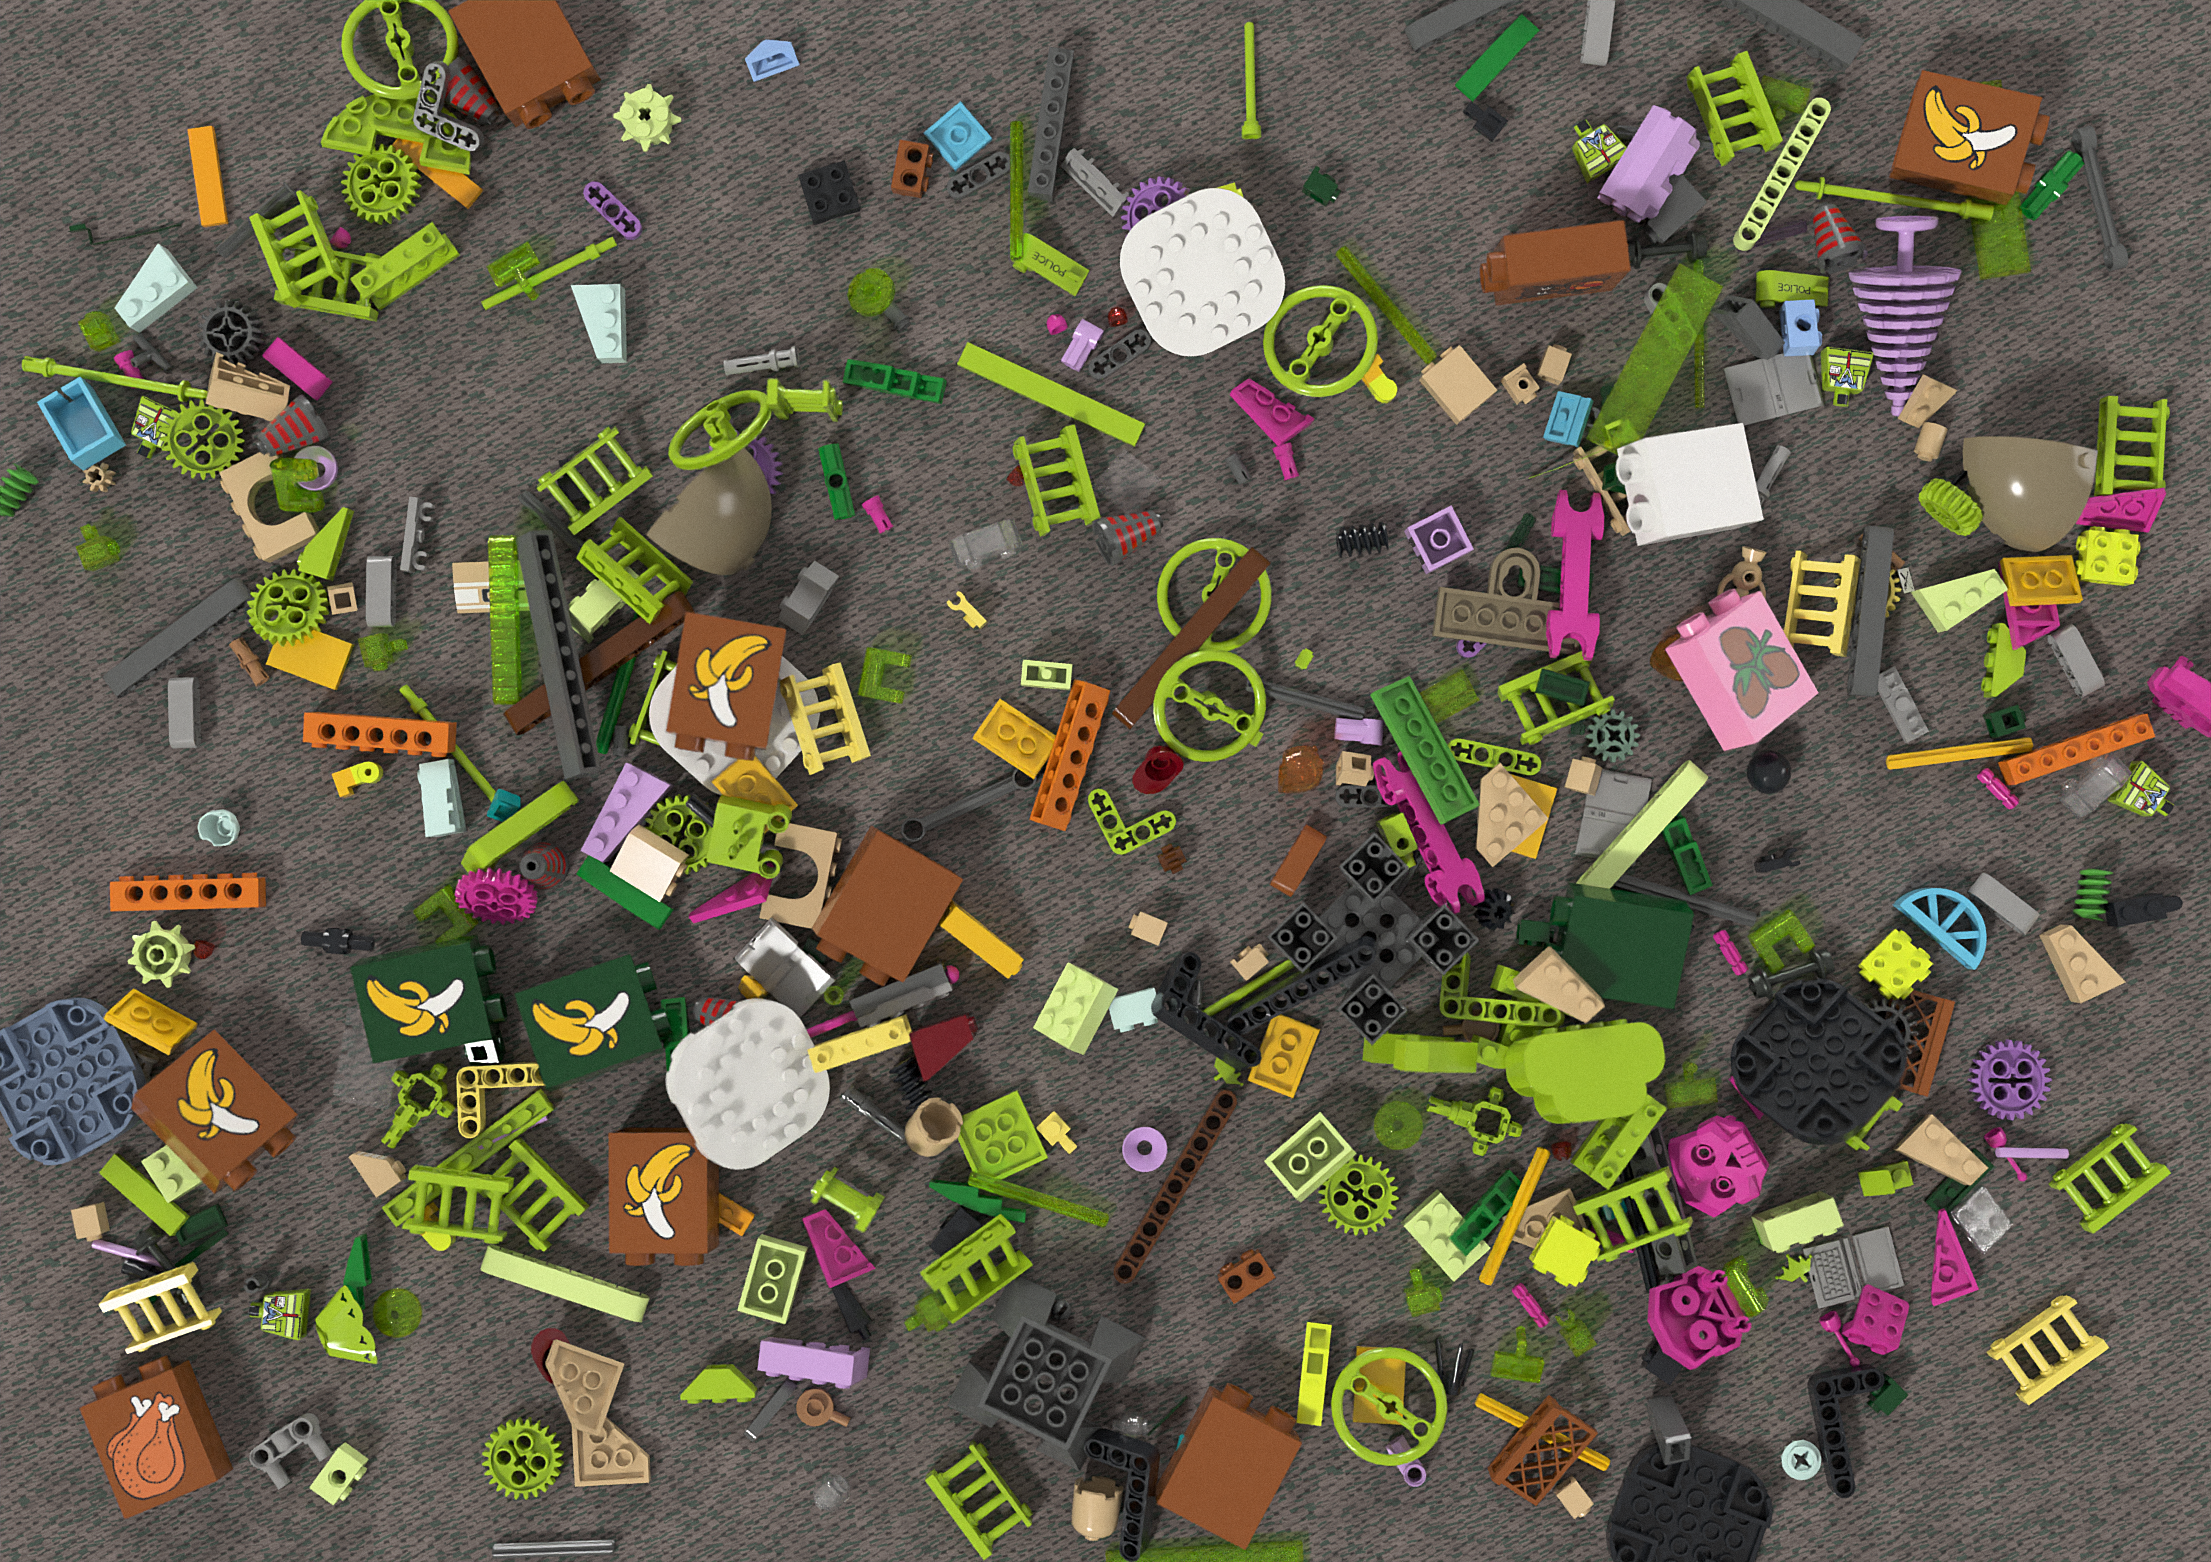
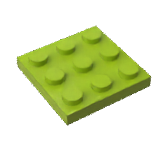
[958,1090,1048,1189]

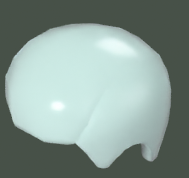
[197,809,240,846]

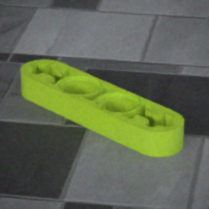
[1447,739,1541,775]

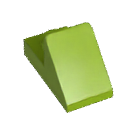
[1857,1160,1914,1196]

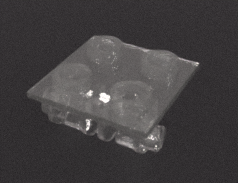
[1951,1185,2013,1254]

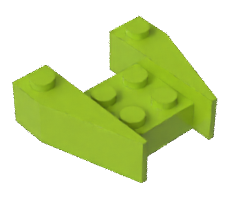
[1471,964,1575,1069]
[1363,1029,1478,1073]

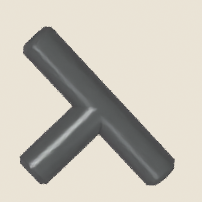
[131,333,173,373]

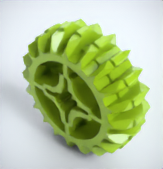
[1918,478,1983,536]

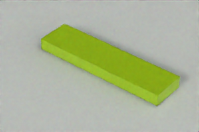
[99,1153,190,1236]

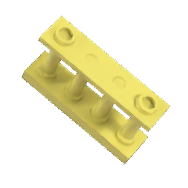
[1783,551,1861,657]
[779,662,871,775]
[807,1014,912,1073]
[99,1262,222,1354]
[1987,1295,2109,1405]

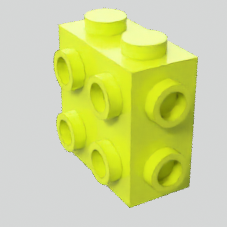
[2074,526,2140,586]
[1858,929,1933,1000]
[1529,1215,1600,1287]

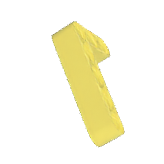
[456,1062,544,1138]

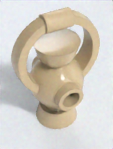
[1717,546,1767,598]

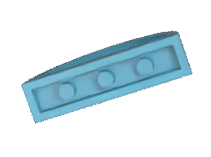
[1892,888,1987,970]

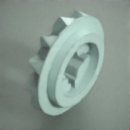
[1781,1439,1821,1480]

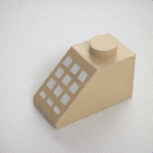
[349,1151,407,1198]

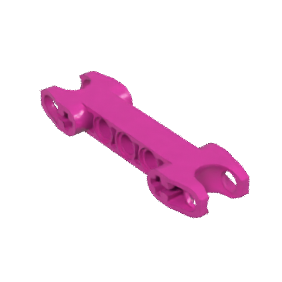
[1546,490,1604,661]
[1373,751,1485,915]

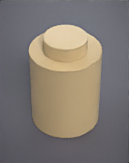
[1914,422,1948,462]

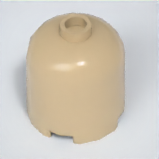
[904,1097,963,1157]
[1071,1476,1123,1541]

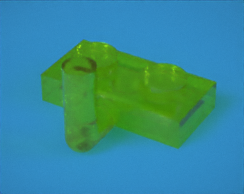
[1760,75,1811,125]
[486,241,541,301]
[1664,1061,1718,1109]
[1490,1326,1544,1383]

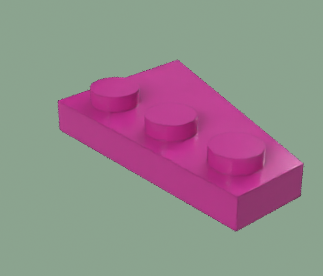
[1230,378,1315,447]
[2076,488,2166,533]
[802,1209,876,1288]

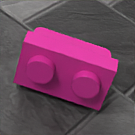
[1841,1284,1909,1355]

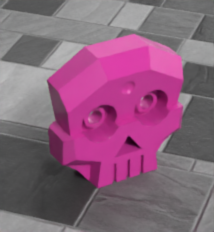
[2147,656,2211,737]
[1668,1115,1769,1217]
[1647,1266,1751,1370]

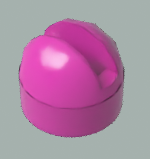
[330,226,351,249]
[1046,314,1068,335]

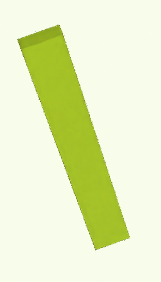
[957,342,1145,447]
[382,1089,556,1227]

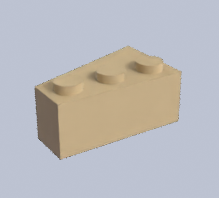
[206,352,290,421]
[2039,924,2125,1003]
[1513,946,1605,1023]
[1893,1114,1988,1186]

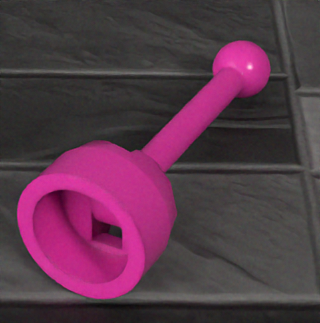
[1984,1127,2027,1182]
[1819,1311,1860,1367]

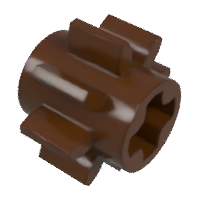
[1157,843,1187,874]

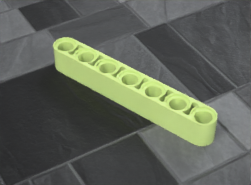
[1733,98,1831,251]
[1577,760,1708,889]
[480,1245,650,1322]

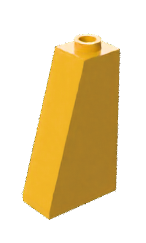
[938,900,1024,979]

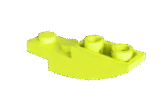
[1297,1322,1332,1426]

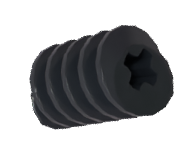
[1336,522,1389,558]
[889,1055,932,1110]

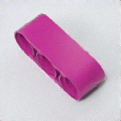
[262,337,333,401]

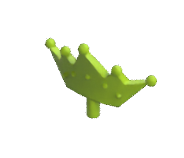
[1213,1057,1244,1086]
[1775,1254,1813,1282]

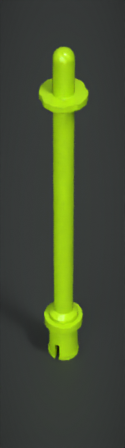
[1795,177,1994,221]
[22,356,207,402]

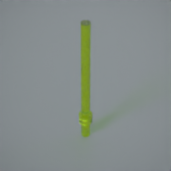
[1691,260,1706,408]

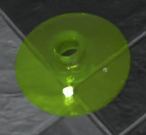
[373,1288,422,1338]

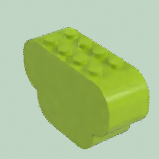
[1505,1019,1665,1124]

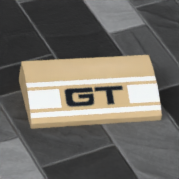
[452,560,530,614]

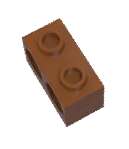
[891,140,934,198]
[1217,1249,1276,1304]

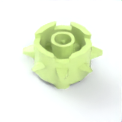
[613,84,681,152]
[128,921,195,988]

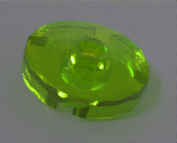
[847,268,895,317]
[1373,1100,1423,1150]

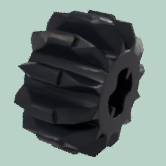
[1473,888,1516,930]

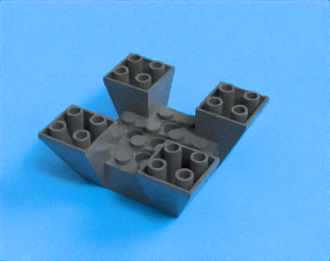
[1267,832,1479,1045]
[947,1275,1145,1471]

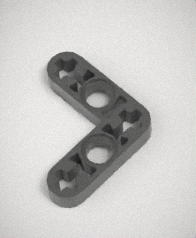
[413,61,484,151]

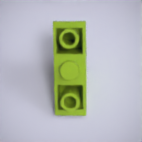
[1981,623,2026,698]
[680,1364,758,1404]

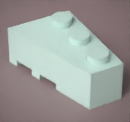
[115,244,197,333]
[571,284,627,363]
[417,759,467,837]

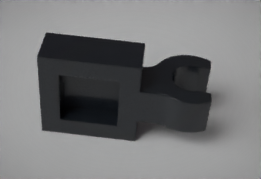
[1463,101,1508,142]
[557,458,586,502]
[1754,848,1801,873]

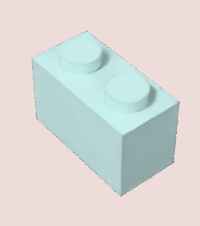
[1109,987,1158,1032]

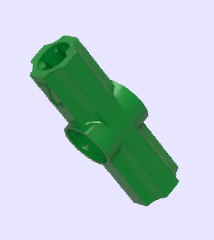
[2018,151,2084,221]
[818,443,856,520]

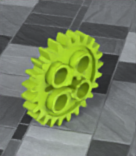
[341,144,421,225]
[160,399,244,480]
[247,569,330,647]
[645,794,713,874]
[1318,1155,1399,1236]
[482,1417,564,1500]

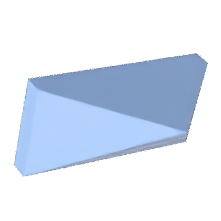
[745,39,799,82]

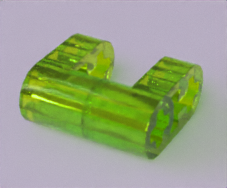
[270,458,325,512]
[857,647,912,704]
[413,884,480,943]
[1747,908,1815,975]
[1721,1255,1769,1318]

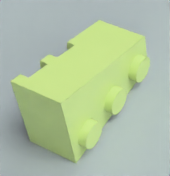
[568,559,639,643]
[1911,569,2008,633]

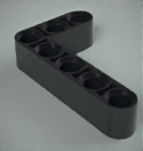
[1151,952,1262,1071]
[1807,1364,1884,1498]
[1084,1428,1160,1562]

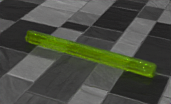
[1010,121,1023,261]
[1336,246,1437,364]
[968,1171,1109,1228]

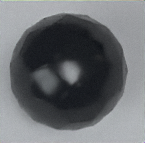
[1746,750,1792,794]

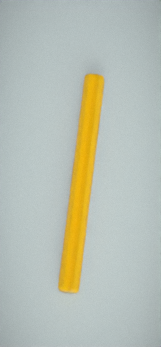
[1886,737,2033,770]
[1479,1147,1550,1285]
[1475,1393,1610,1471]

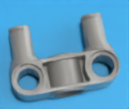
[249,1413,333,1490]

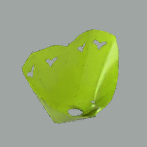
[315,1285,377,1364]

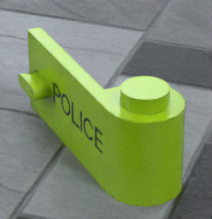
[1010,233,1090,296]
[1755,270,1829,308]

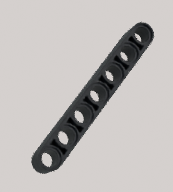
[1227,936,1377,1035]

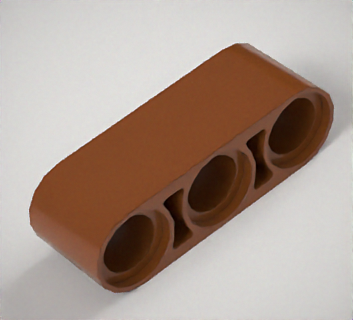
[1269,824,1327,897]

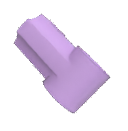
[1061,319,1104,372]
[1334,718,1384,745]
[1385,1435,1426,1487]

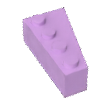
[581,763,674,862]
[758,1337,870,1389]

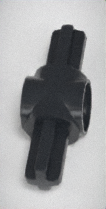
[301,928,375,954]

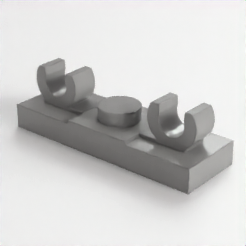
[1061,148,1129,217]
[400,497,435,573]
[1878,666,1929,743]

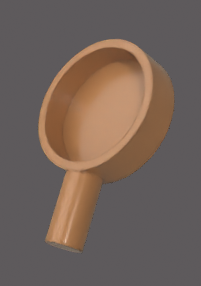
[1442,1009,1499,1042]
[796,1387,851,1427]

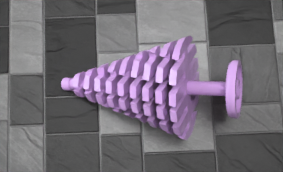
[1848,216,1962,416]

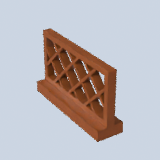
[1884,990,1955,1097]
[1487,1395,1598,1506]

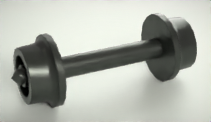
[1627,230,1709,269]
[1748,949,1835,999]
[132,1226,205,1306]

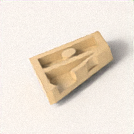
[1898,374,1957,428]

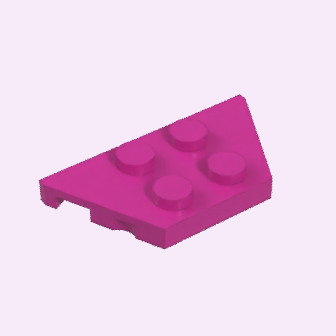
[1998,562,2060,650]

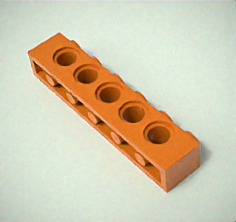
[1029,679,1110,831]
[303,711,457,757]
[1998,713,2155,785]
[110,873,266,911]

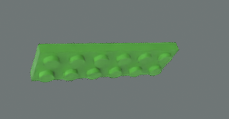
[1370,676,1480,825]

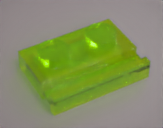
[1419,669,1480,724]

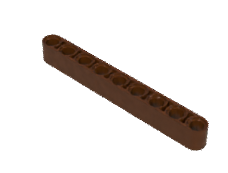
[1111,547,1271,730]
[503,591,695,736]
[1114,1088,1237,1284]

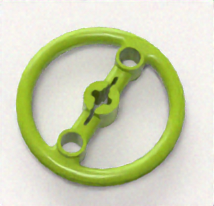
[341,0,459,99]
[1263,285,1378,397]
[668,390,772,470]
[1157,538,1271,651]
[1153,649,1266,762]
[1331,1347,1447,1466]

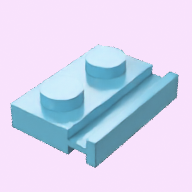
[1543,391,1593,447]

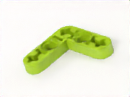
[1088,789,1176,855]

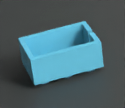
[37,377,126,471]

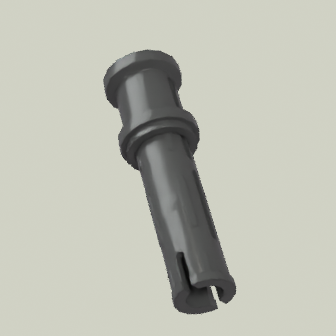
[839,1083,905,1143]

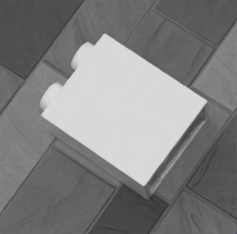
[1616,423,1764,546]

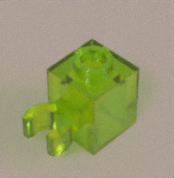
[78,311,121,352]
[75,524,120,572]
[358,633,408,672]
[1403,1268,1443,1317]
[904,1291,949,1332]
[1555,1308,1597,1358]

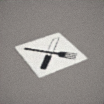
[1898,567,1915,593]

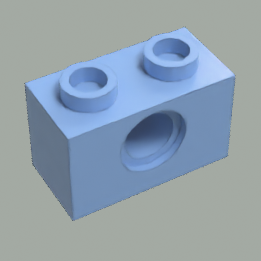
[1779,300,1822,357]

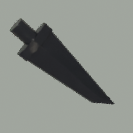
[831,1282,872,1340]

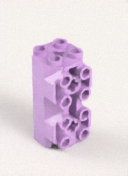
[1597,105,1700,223]

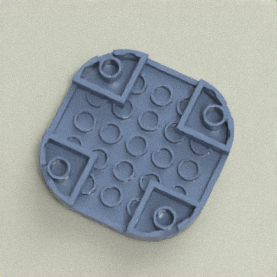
[0,998,146,1165]

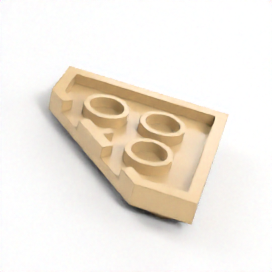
[1475,763,1548,867]
[1502,1187,1588,1248]
[545,1340,624,1436]
[572,1417,651,1487]

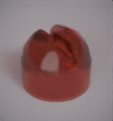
[1108,307,1128,327]
[1006,465,1024,487]
[193,939,215,959]
[1551,1141,1572,1161]

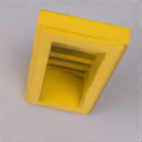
[738,975,768,999]

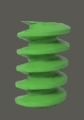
[0,463,39,517]
[2073,868,2113,921]

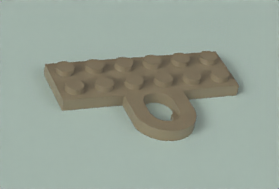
[1432,548,1580,655]

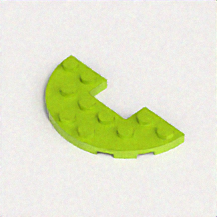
[321,94,471,175]

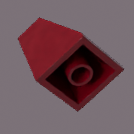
[909,1012,978,1081]

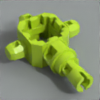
[381,1062,455,1149]
[1426,1087,1523,1156]

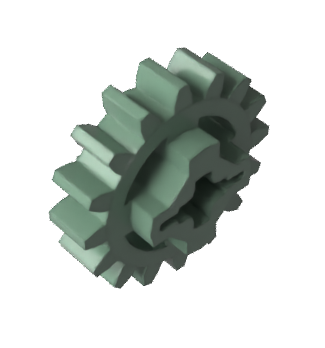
[1585,709,1640,763]

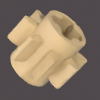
[83,463,116,493]

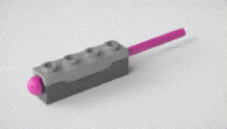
[806,958,959,1038]

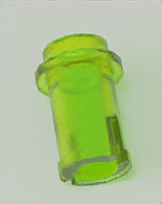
[824,985,844,1005]

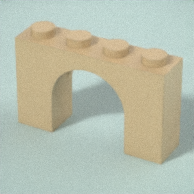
[219,452,320,563]
[759,821,842,929]

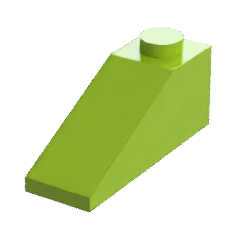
[297,507,354,581]

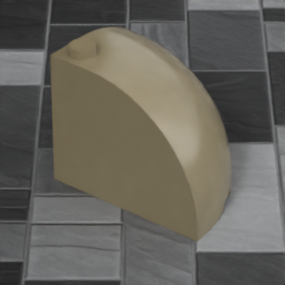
[1963,436,2098,553]
[646,448,772,575]

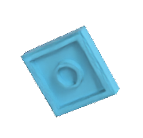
[924,101,992,171]

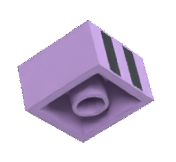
[1404,506,1474,574]

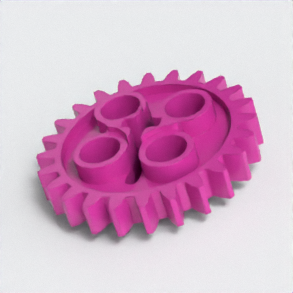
[455,868,538,925]

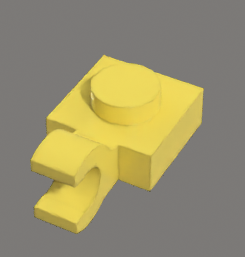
[947,591,988,629]
[1036,1111,1077,1154]

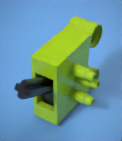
[686,794,792,879]

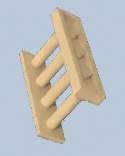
[1573,419,1640,536]

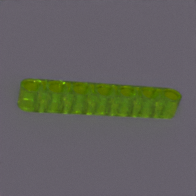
[488,535,522,705]

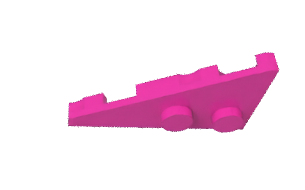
[689,862,774,923]
[1931,1208,1979,1306]

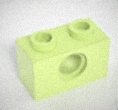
[1021,660,1073,690]
[309,1442,369,1505]

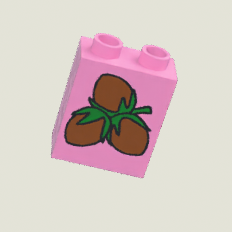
[1665,588,1818,751]

